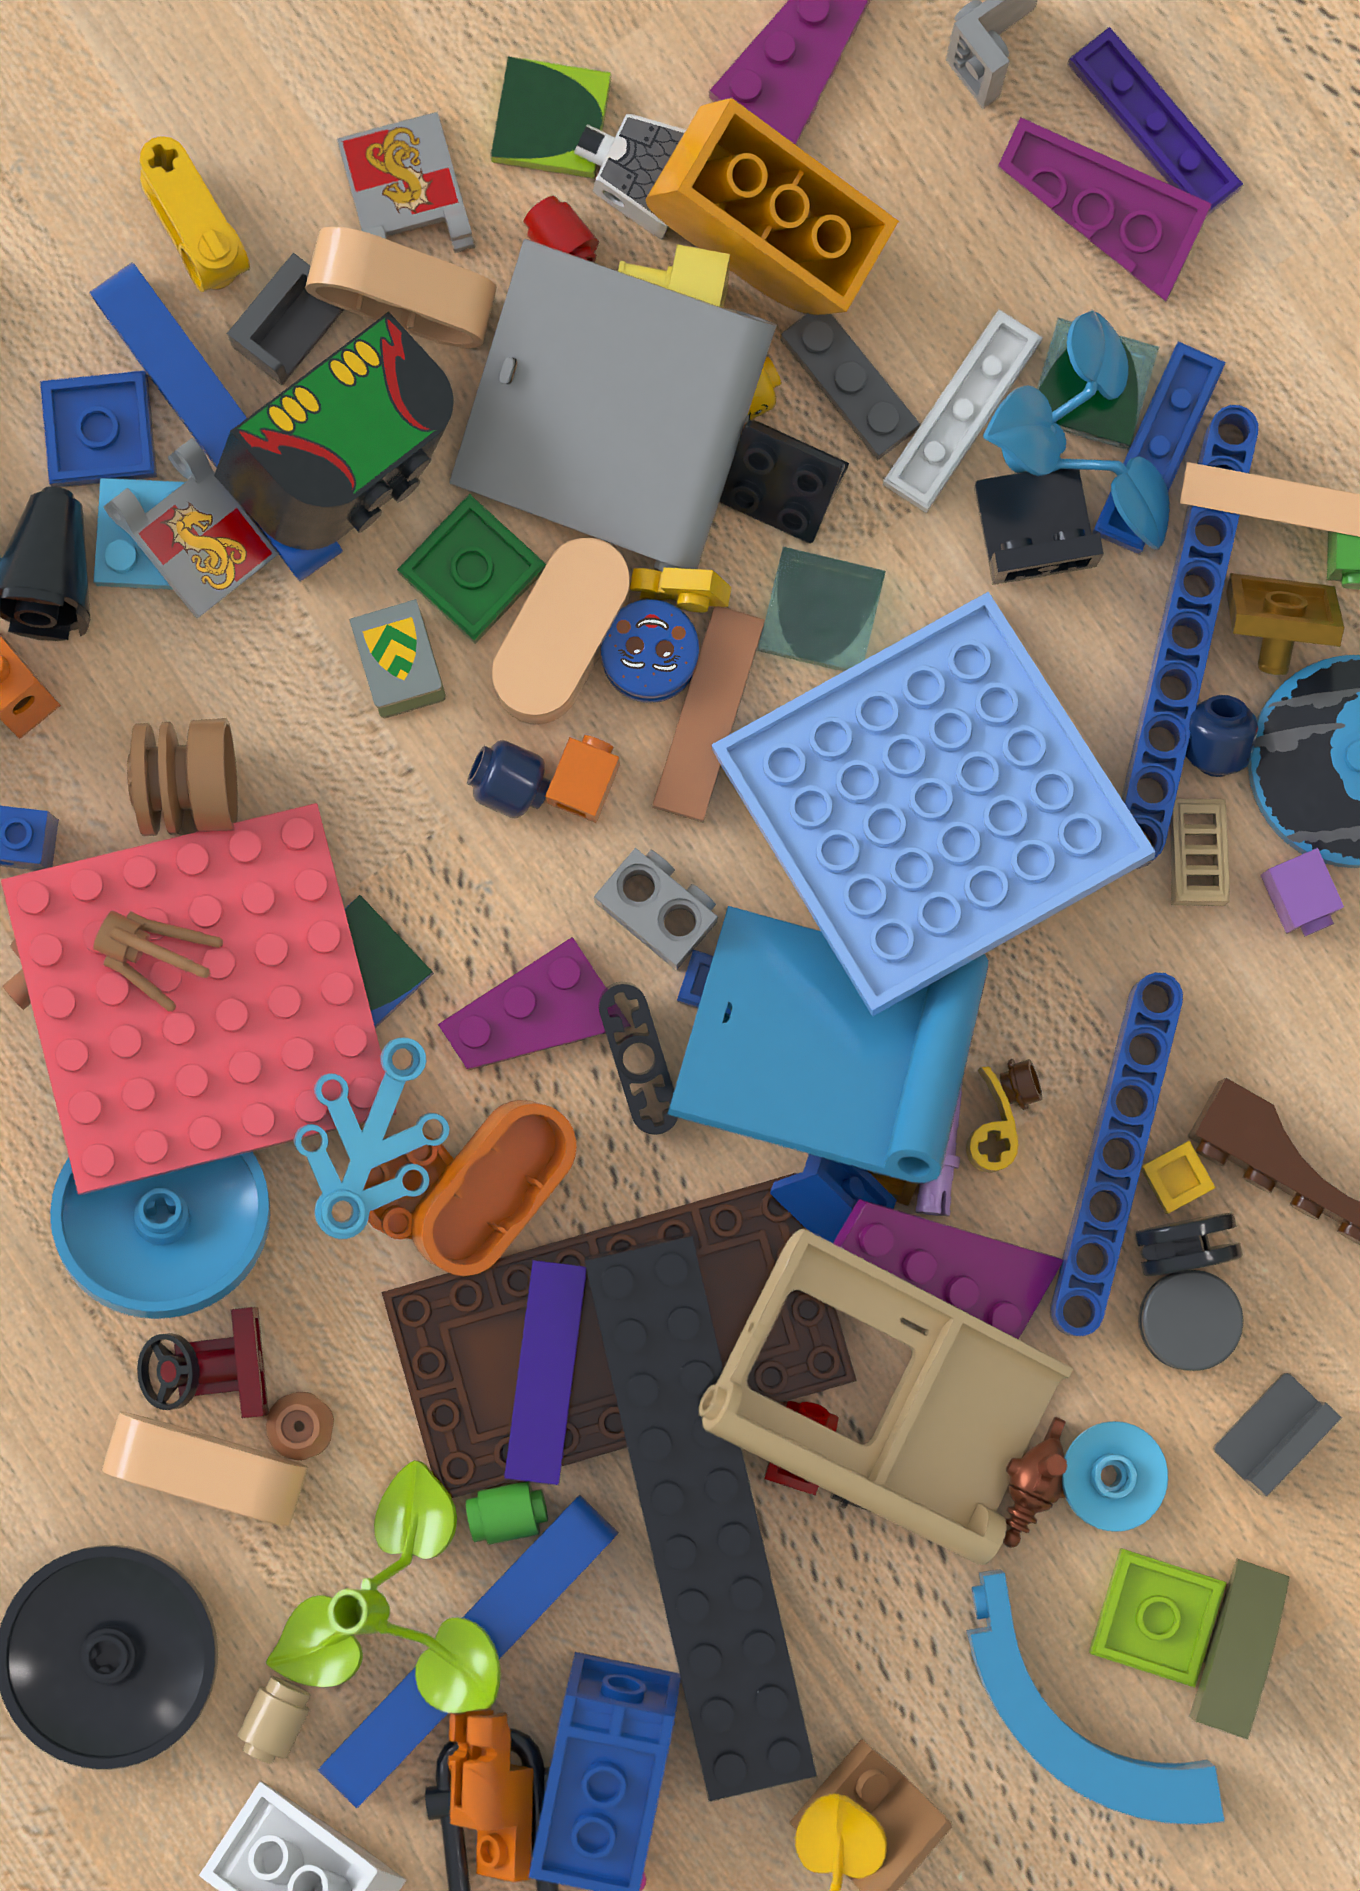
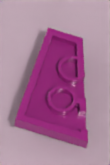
[438,937,631,1071]

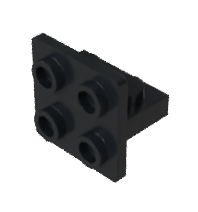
[719,420,850,543]

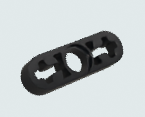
[598,982,678,1135]

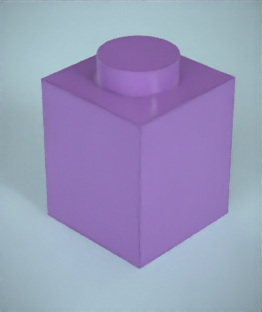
[1260,848,1344,937]

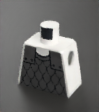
[574,114,686,240]

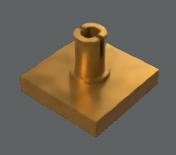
[1226,573,1344,675]

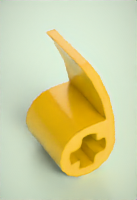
[966,1066,1019,1173]

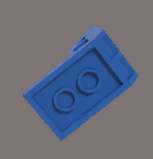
[529,1652,681,1891]

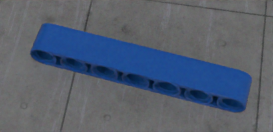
[89,262,343,582]
[1050,972,1183,1336]
[318,1495,619,1809]

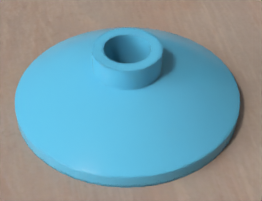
[1062,1421,1168,1532]

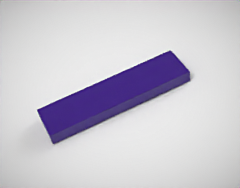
[1068,27,1243,216]
[504,1260,587,1485]

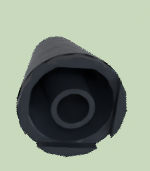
[0,486,90,641]

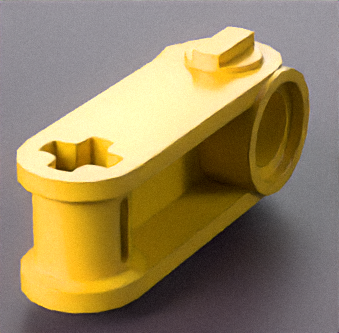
[139,136,250,292]

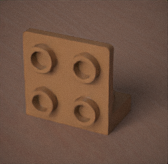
[789,1739,952,1891]

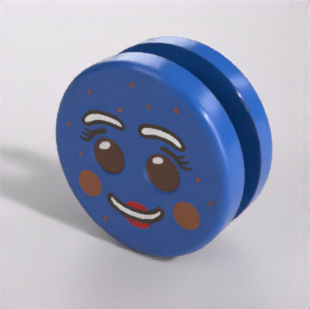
[601,599,699,703]

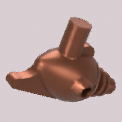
[1003,1417,1067,1548]

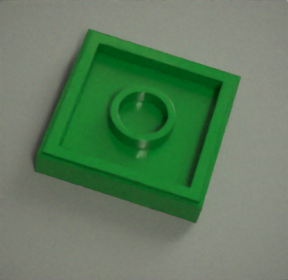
[397,494,546,644]

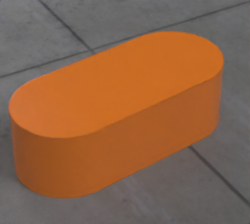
[411,1100,577,1276]

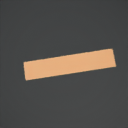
[1180,462,1360,537]

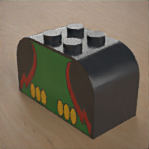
[214,312,454,550]

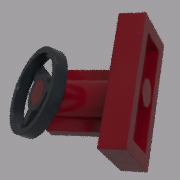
[137,1307,269,1419]

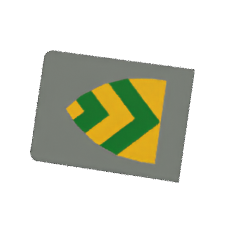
[349,599,446,718]

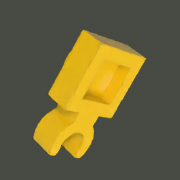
[630,567,732,613]

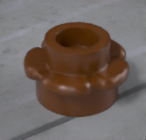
[1000,1059,1043,1110]

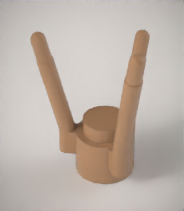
[93,911,223,1011]

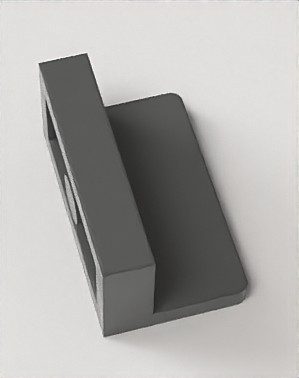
[1213,1373,1342,1497]

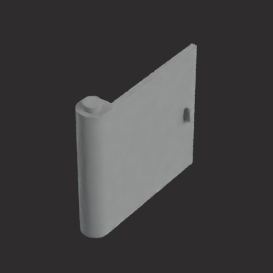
[449,239,777,572]

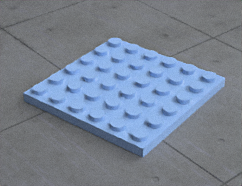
[712,592,1155,1016]

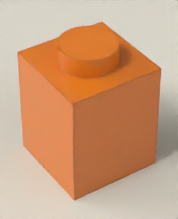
[545,735,620,823]

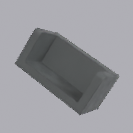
[227,252,344,385]

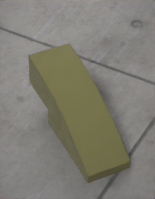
[1189,1558,1290,1739]

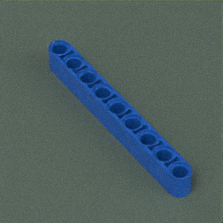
[1121,405,1258,869]

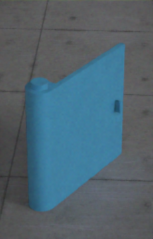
[668,906,989,1183]

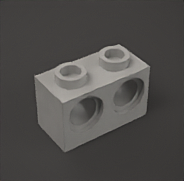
[594,848,718,971]

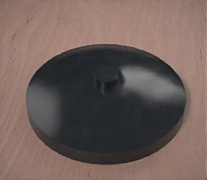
[0,1545,218,1769]

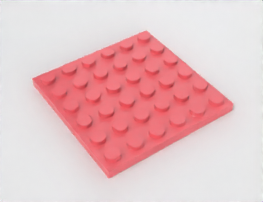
[1,803,397,1195]

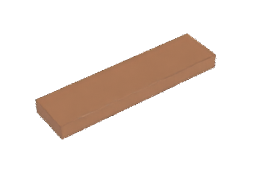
[652,606,765,823]

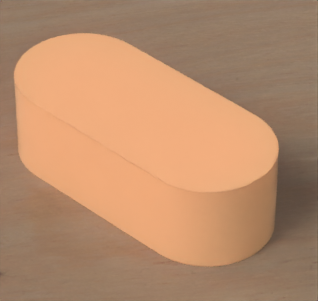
[305,227,497,348]
[492,538,630,724]
[101,1412,308,1526]

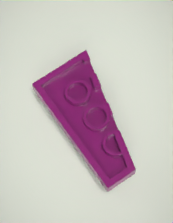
[709,0,871,146]
[998,117,1212,302]
[833,1199,1064,1339]

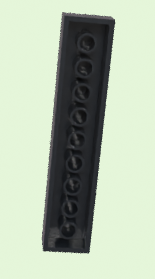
[585,1232,817,1802]

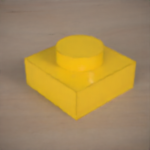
[1141,1140,1215,1214]

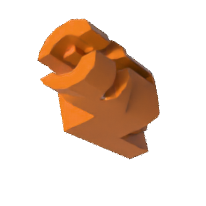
[448,1709,534,1882]

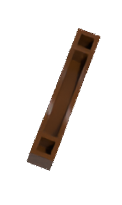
[1188,1078,1360,1245]

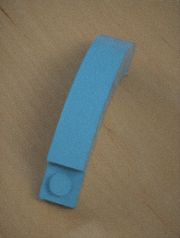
[966,1569,1225,1824]

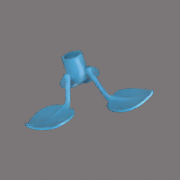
[983,310,1170,550]

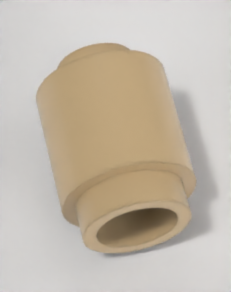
[237,1676,310,1764]

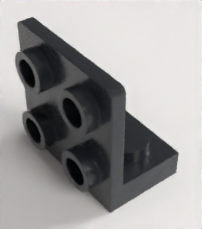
[974,469,1104,585]

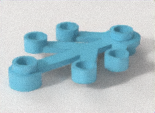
[294,1037,449,1239]

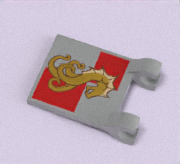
[337,112,475,253]
[104,438,278,619]

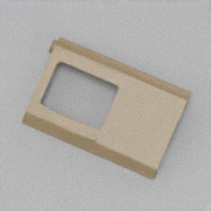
[699,1229,1074,1565]

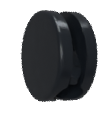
[1135,1213,1242,1276]

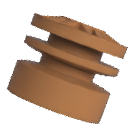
[127,718,238,836]

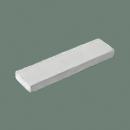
[883,309,1043,513]

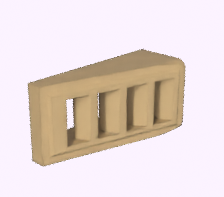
[1171,799,1229,906]

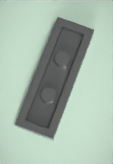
[780,313,920,460]

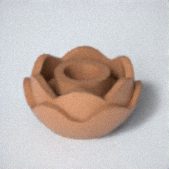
[266,1392,334,1461]

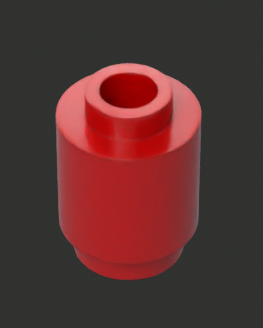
[523,196,599,262]

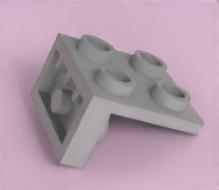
[946,0,1037,109]

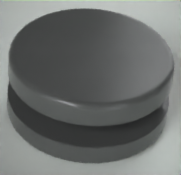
[1138,1270,1243,1371]

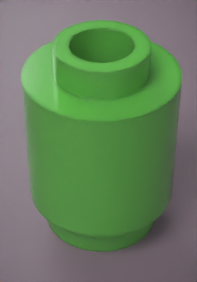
[466,1481,548,1545]

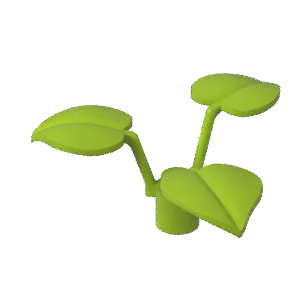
[266,1460,501,1713]

